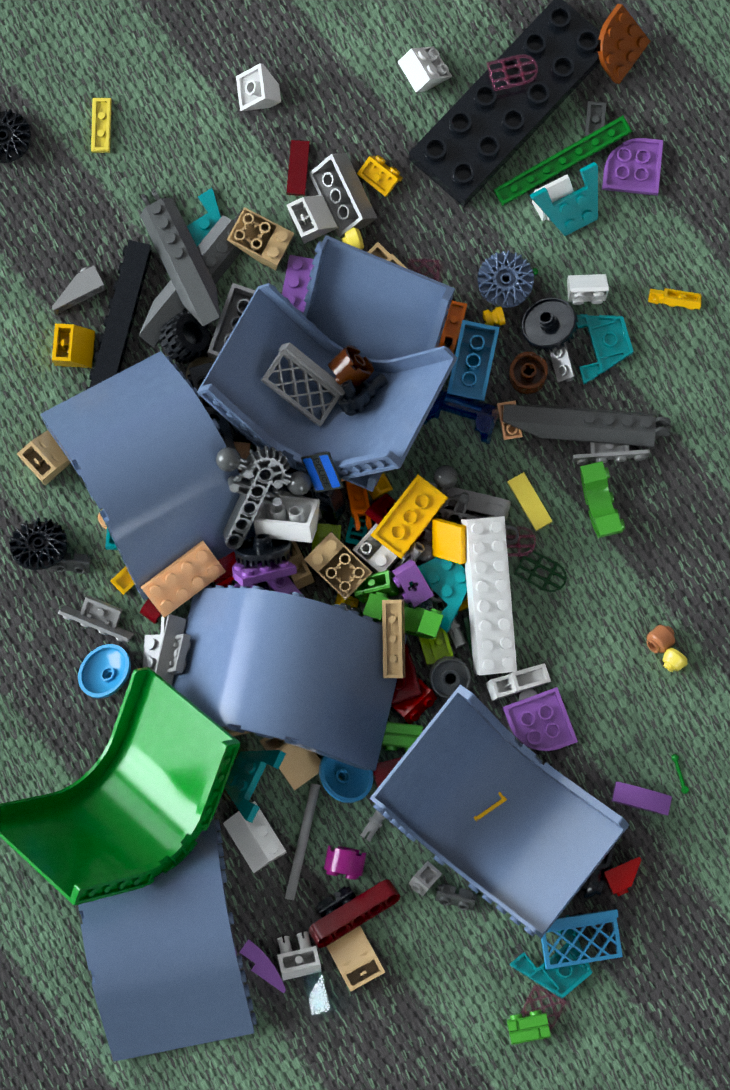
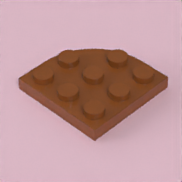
[598,4,651,84]

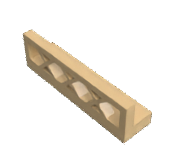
[382,599,406,678]

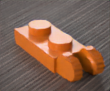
[439,300,468,354]
[345,481,372,531]

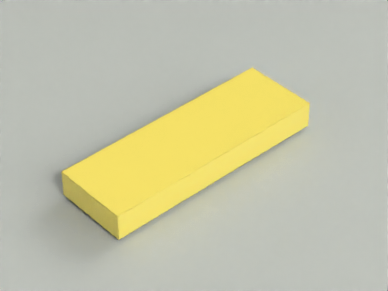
[91,98,112,153]
[507,472,552,531]

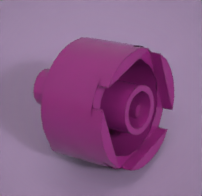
[324,845,367,880]

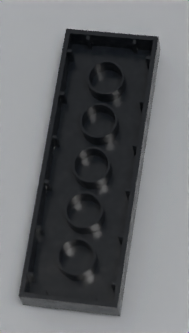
[409,0,601,207]

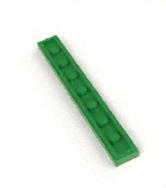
[493,116,632,206]

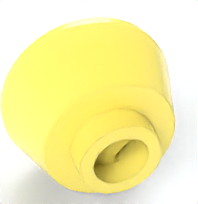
[342,227,364,250]
[662,647,688,672]

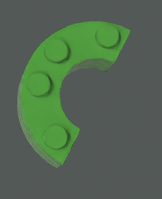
[580,461,625,538]
[363,592,444,639]

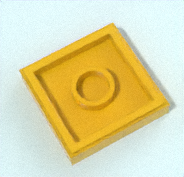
[432,518,466,564]

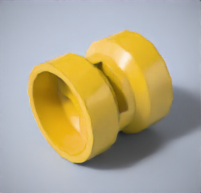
[482,307,505,326]

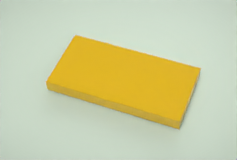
[371,474,448,559]

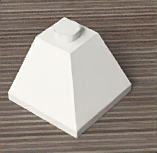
[236,63,281,111]

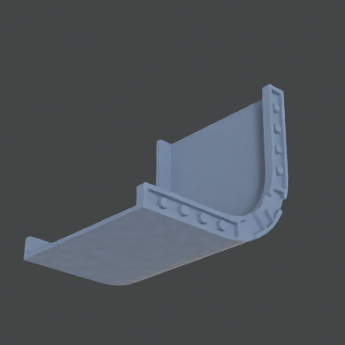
[246,235,455,492]
[197,283,457,479]
[40,351,256,600]
[172,585,407,771]
[369,685,629,939]
[78,816,257,1061]

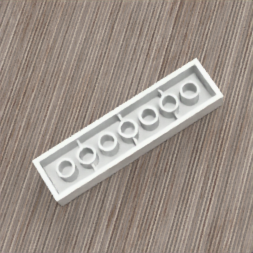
[461,516,517,675]

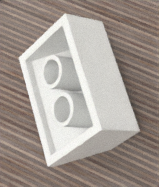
[253,495,320,543]
[223,801,287,873]

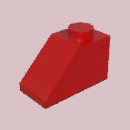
[602,857,641,897]

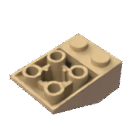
[227,207,294,270]
[17,430,71,486]
[304,532,372,600]
[260,737,321,791]
[326,926,386,992]

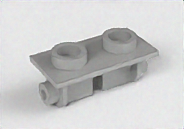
[549,342,575,383]

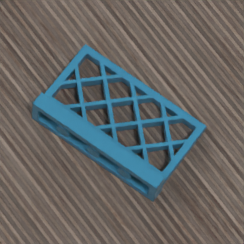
[541,909,623,969]

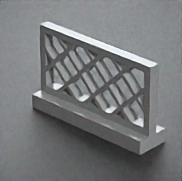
[261,342,345,427]

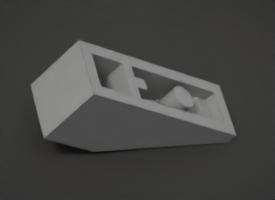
[52,266,106,315]

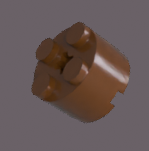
[328,345,374,388]
[509,352,548,394]

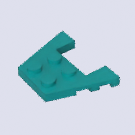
[530,162,598,236]
[187,188,221,246]
[577,314,634,385]
[409,557,467,632]
[224,750,286,823]
[509,915,592,999]

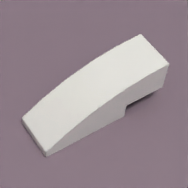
[486,663,551,701]

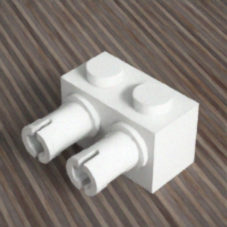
[277,931,321,981]

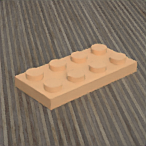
[141,540,226,618]

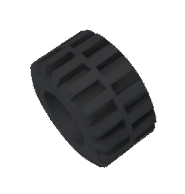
[159,311,212,364]

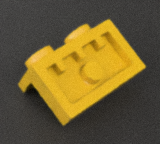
[357,155,403,197]

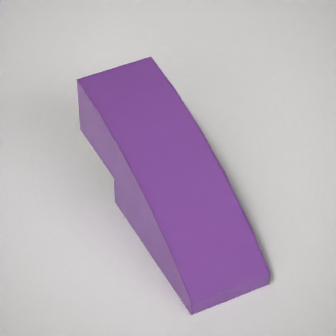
[611,781,672,816]
[239,939,286,993]

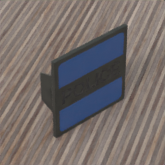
[301,451,344,493]

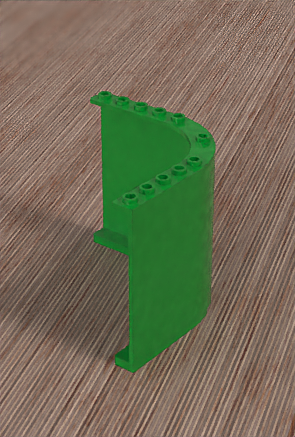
[0,667,241,906]

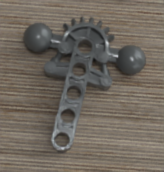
[216,445,311,549]
[417,465,519,563]

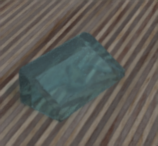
[303,972,332,1016]

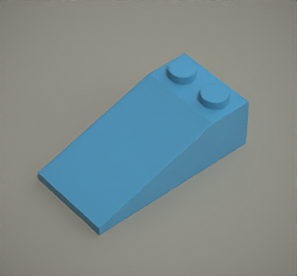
[447,320,500,401]

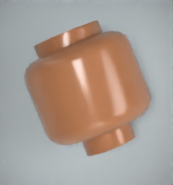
[646,625,675,654]

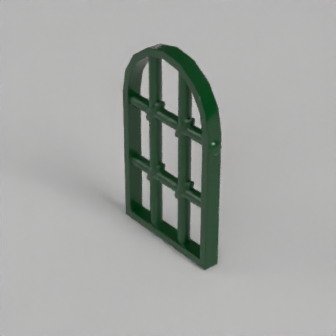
[514,548,567,592]

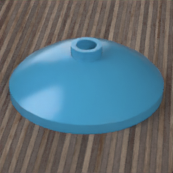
[78,644,131,699]
[319,756,373,803]

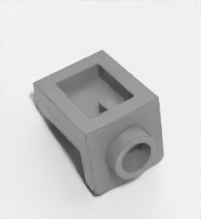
[409,861,442,896]

